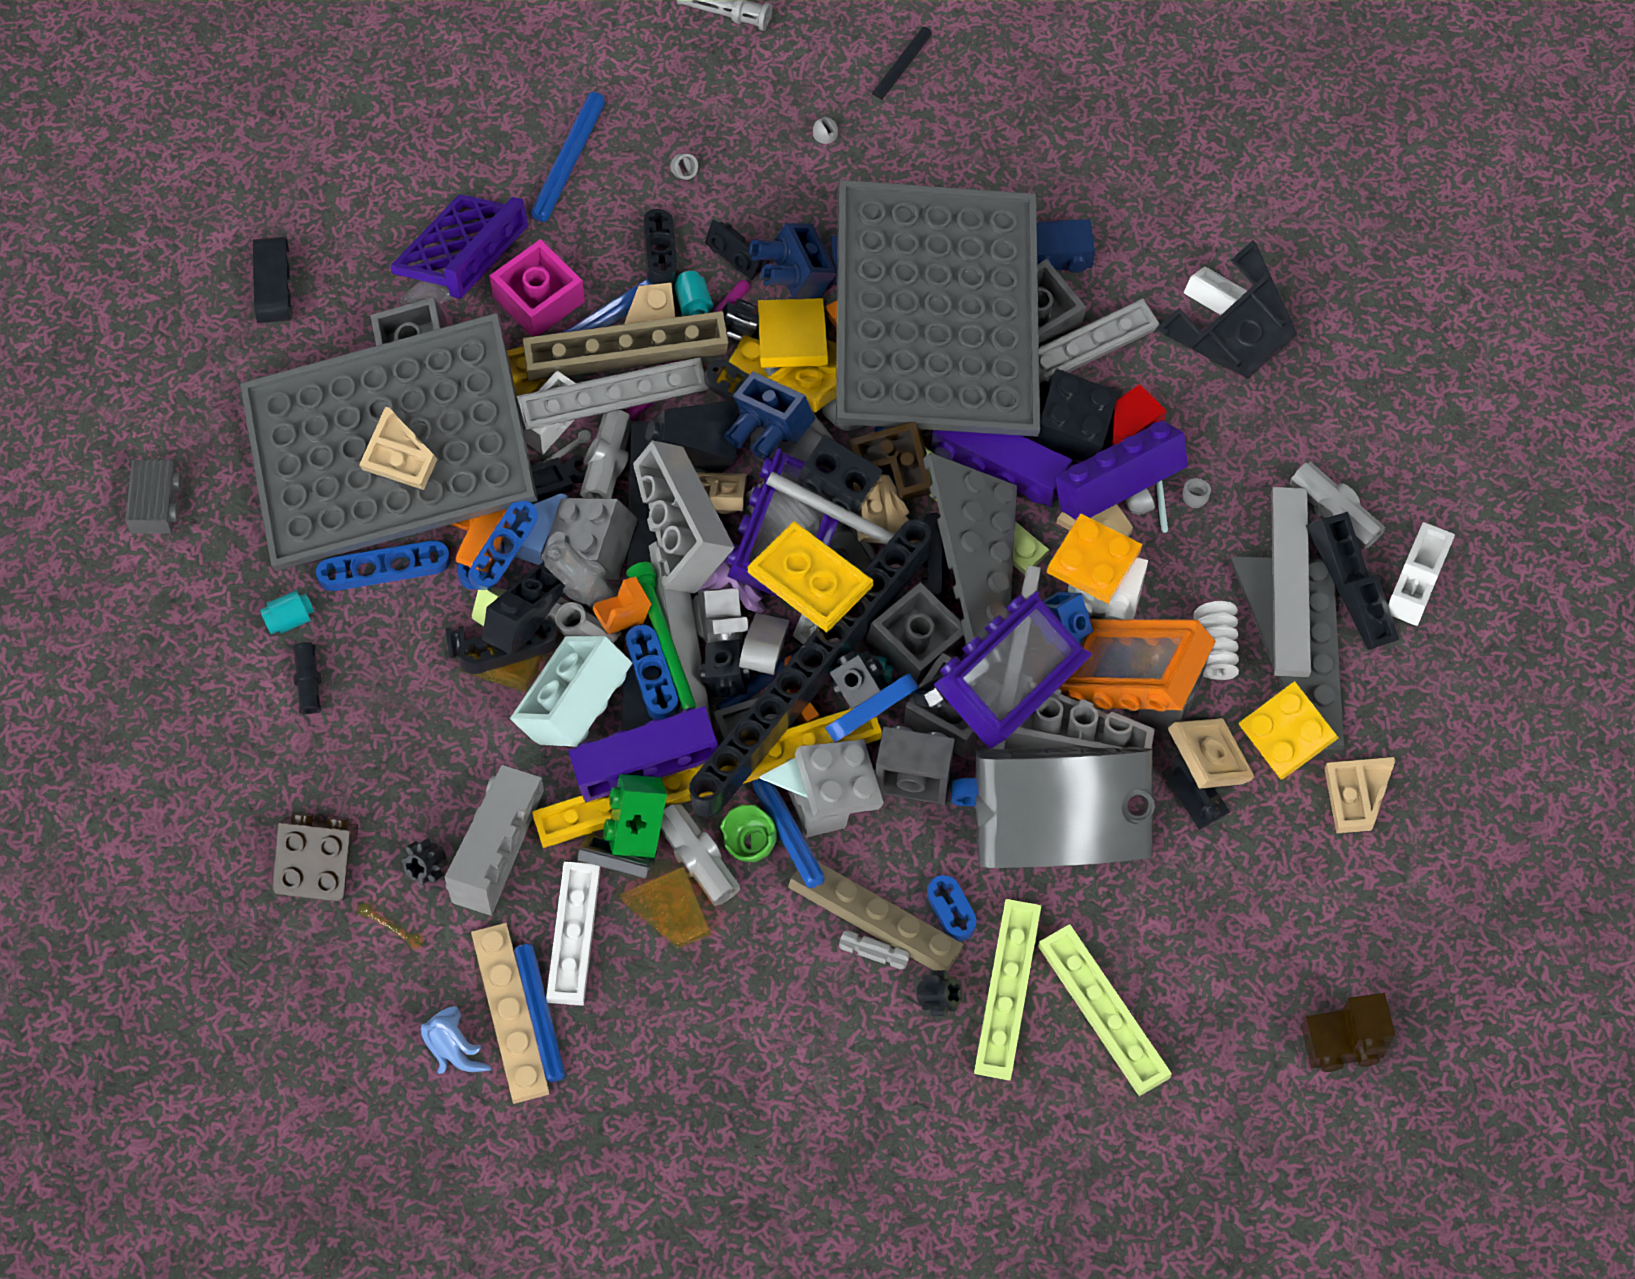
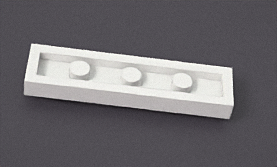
[546,862,601,1006]

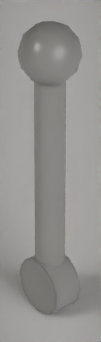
[534,430,592,465]

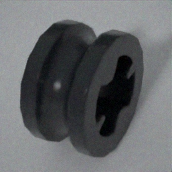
[446,626,466,659]

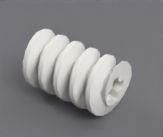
[1194,601,1239,680]

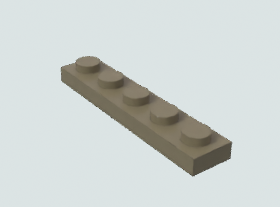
[788,861,964,972]

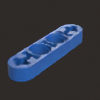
[316,541,450,591]

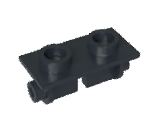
[705,219,770,280]
[1162,754,1230,830]

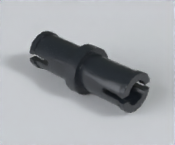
[293,642,322,715]

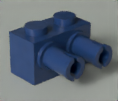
[749,223,837,299]
[724,371,815,461]

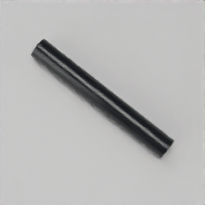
[872,27,932,100]

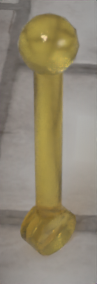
[358,903,423,949]

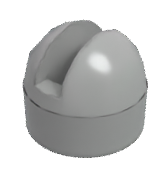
[813,117,838,144]
[670,153,698,180]
[1182,478,1211,508]
[1126,488,1155,515]

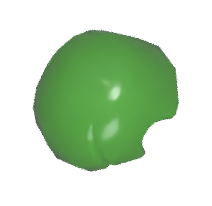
[721,804,777,863]

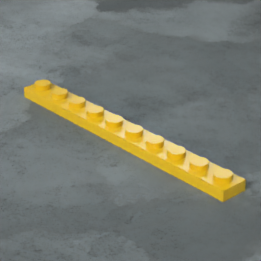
[532,707,882,848]

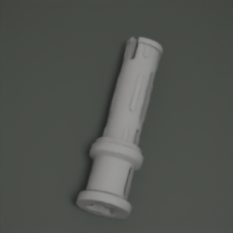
[677,0,772,31]

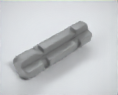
[839,930,910,969]

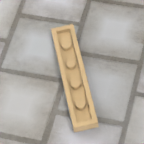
[471,923,549,1104]

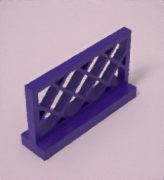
[390,194,528,299]

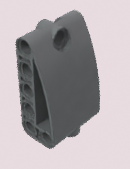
[976,747,1155,868]

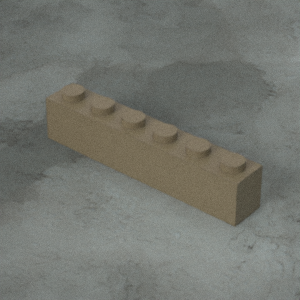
[523,311,728,381]

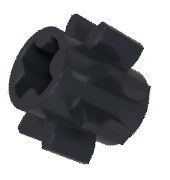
[722,298,759,342]
[401,838,448,886]
[916,970,963,1017]

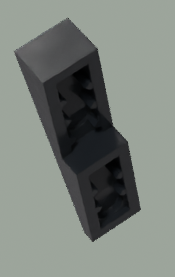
[1306,511,1399,650]

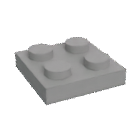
[795,740,884,817]

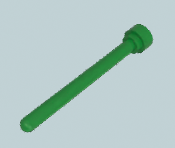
[626,562,696,710]

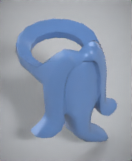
[421,1006,491,1074]

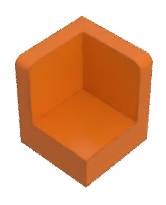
[593,577,651,635]

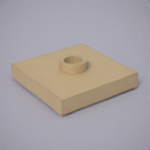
[1168,718,1254,789]

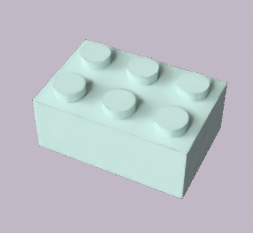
[510,636,632,747]

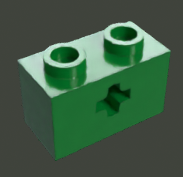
[603,774,667,858]

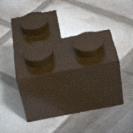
[849,422,933,501]
[1301,993,1395,1072]

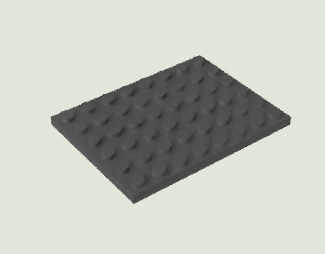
[835,180,1040,437]
[240,313,538,571]

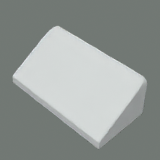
[1184,267,1247,315]

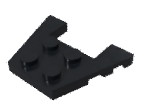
[1157,240,1297,379]

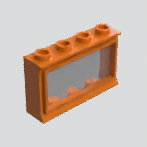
[1058,619,1216,712]

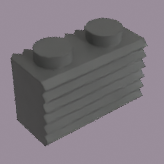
[125,459,183,534]

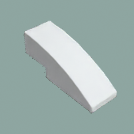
[1388,522,1455,626]

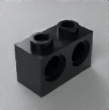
[799,435,883,514]

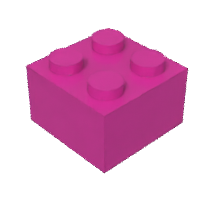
[489,239,585,337]

